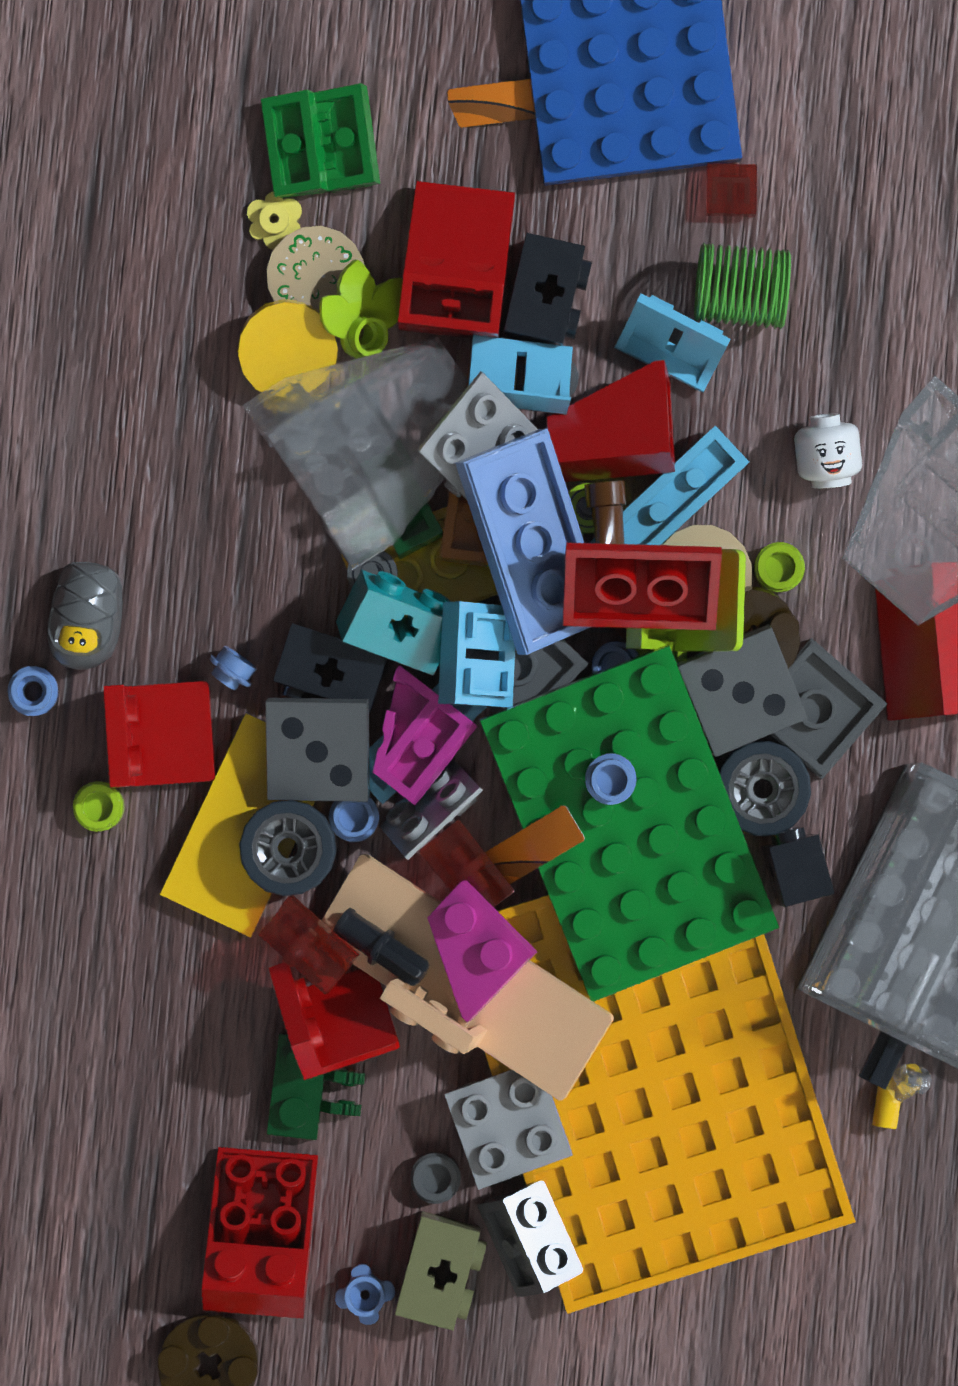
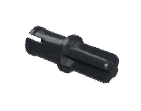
[333,908,430,986]

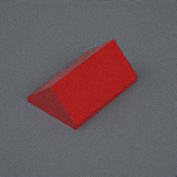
[563,543,722,630]
[873,563,958,721]

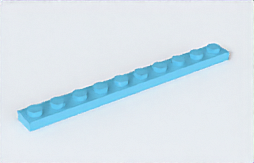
[369,426,749,804]

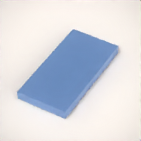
[455,428,590,655]

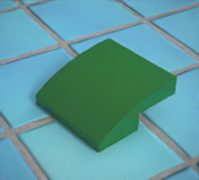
[261,83,380,198]

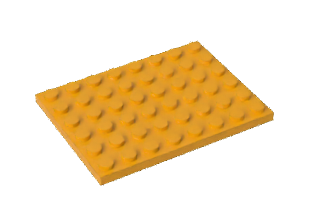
[484,895,856,1314]

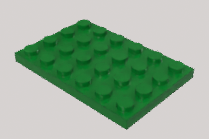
[479,645,780,1002]

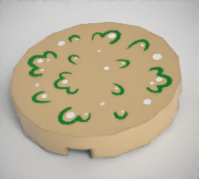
[266,226,365,310]

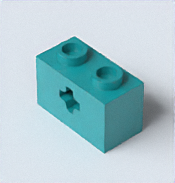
[336,569,450,675]

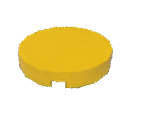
[237,299,338,401]

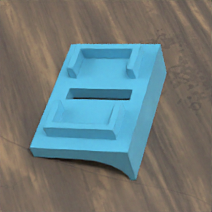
[614,294,731,393]
[468,335,573,414]
[438,601,515,708]

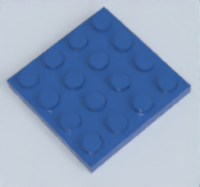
[520,0,742,186]

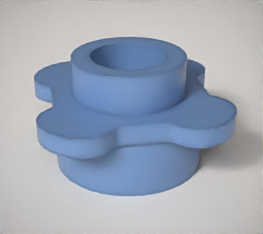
[335,1264,395,1325]

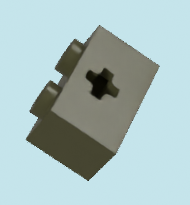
[395,1211,487,1331]

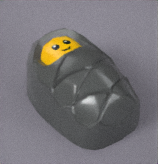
[47,562,123,670]

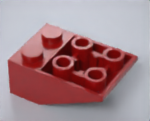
[398,181,515,339]
[202,1147,318,1319]

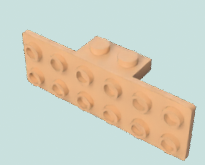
[314,854,614,1101]

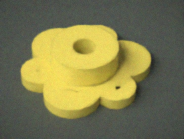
[247,192,302,250]

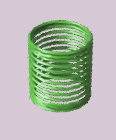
[694,243,791,330]

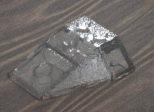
[243,337,468,570]
[842,376,958,626]

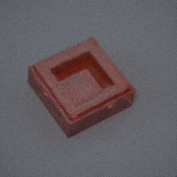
[705,163,757,217]

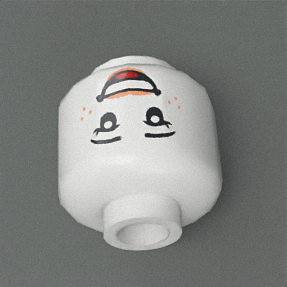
[794,413,862,489]

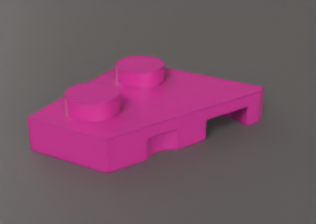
[373,666,477,806]
[427,880,537,1022]

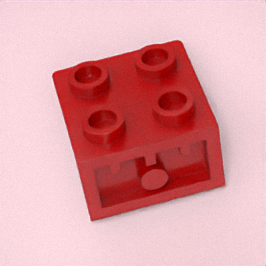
[103,681,215,788]
[268,962,400,1080]

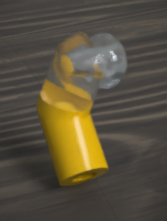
[872,1063,932,1129]

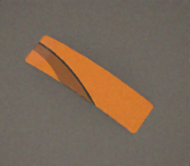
[447,79,535,128]
[478,805,585,891]

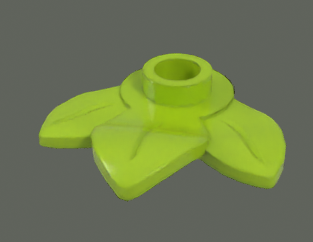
[319,259,403,360]

